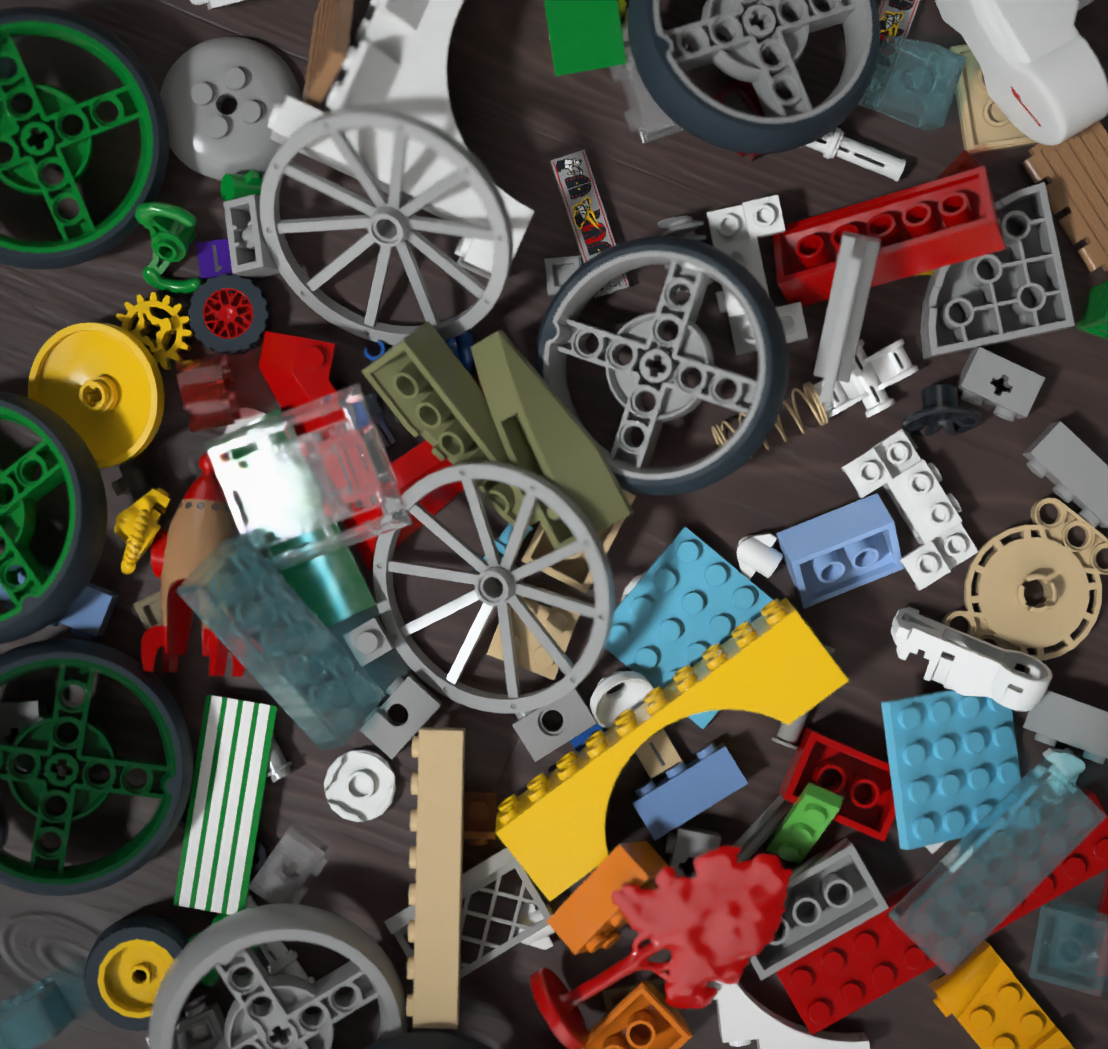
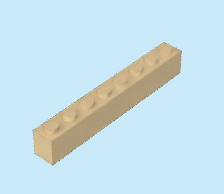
[406,727,465,1029]

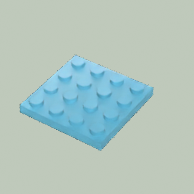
[606,526,773,729]
[881,690,1026,850]

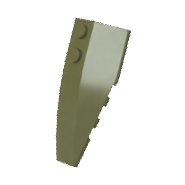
[361,321,539,527]

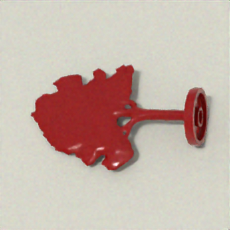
[530,846,793,1049]

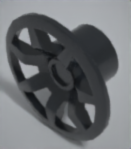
[901,384,982,436]

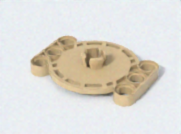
[941,498,1108,674]

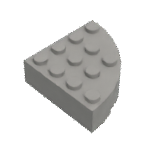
[920,182,1075,359]

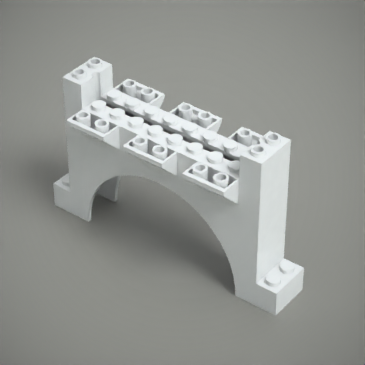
[267,0,534,280]

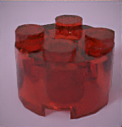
[175,354,242,433]

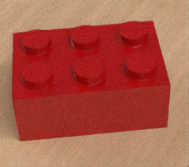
[778,727,896,842]

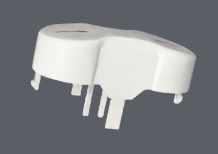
[935,0,1108,146]

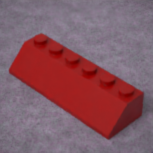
[772,166,1006,307]

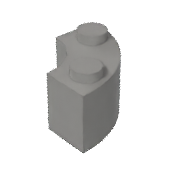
[1023,690,1108,764]

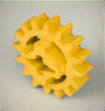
[116,292,194,370]

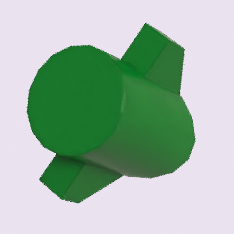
[221,170,264,202]

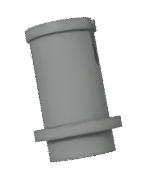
[266,734,292,782]

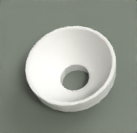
[590,671,654,729]

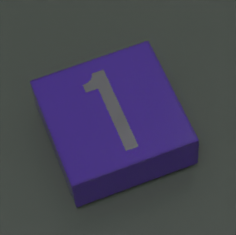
[196,239,233,280]

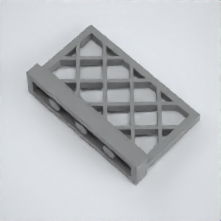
[813,232,881,404]
[384,847,552,979]

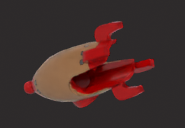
[141,453,249,677]

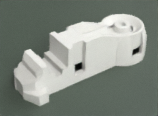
[891,607,1052,712]

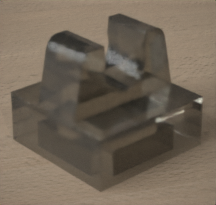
[111,458,160,500]

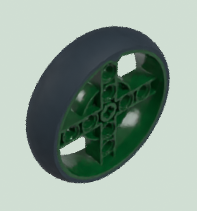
[0,639,193,896]

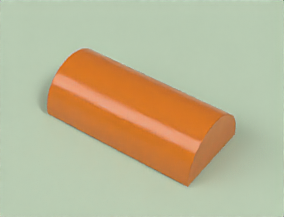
[581,980,693,1049]

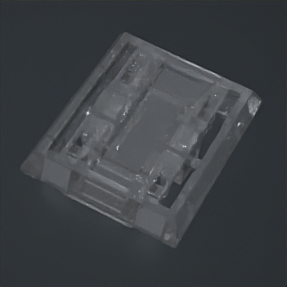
[203,384,412,579]

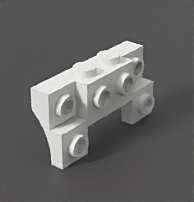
[707,195,808,356]
[841,429,979,591]

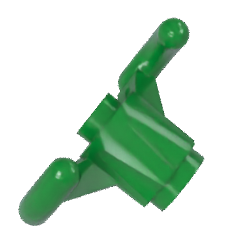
[135,202,203,293]

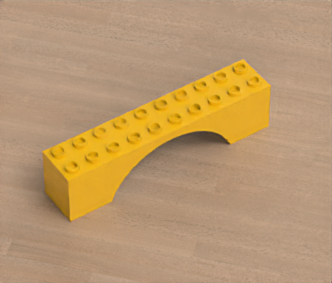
[496,597,849,901]

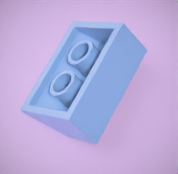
[776,493,904,608]

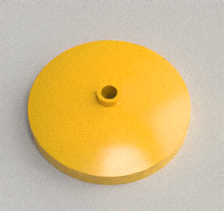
[28,322,165,468]

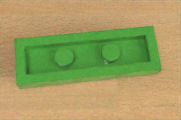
[767,783,843,864]

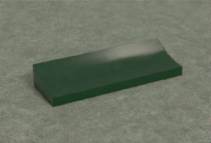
[215,408,377,635]

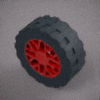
[188,274,272,356]

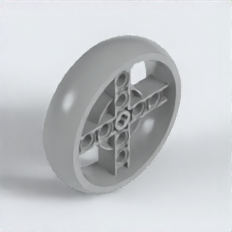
[148,904,408,1049]

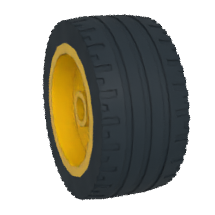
[84,913,194,1031]

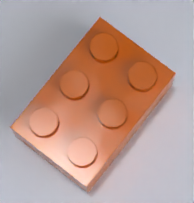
[546,841,670,955]

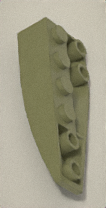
[471,330,634,550]

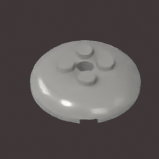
[160,36,302,181]

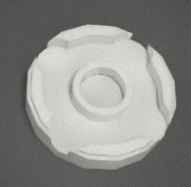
[324,749,396,822]

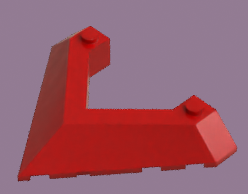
[259,331,485,571]

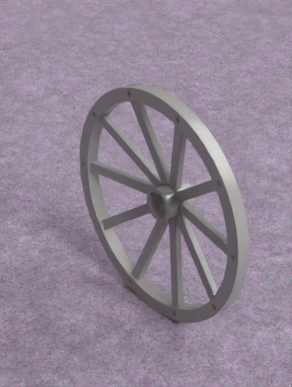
[260,106,513,345]
[373,461,615,713]

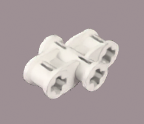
[814,338,919,418]

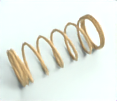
[711,381,829,458]

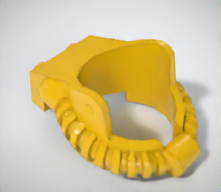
[114,488,170,575]

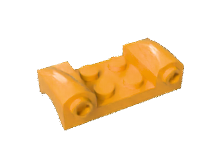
[929,940,1075,1049]

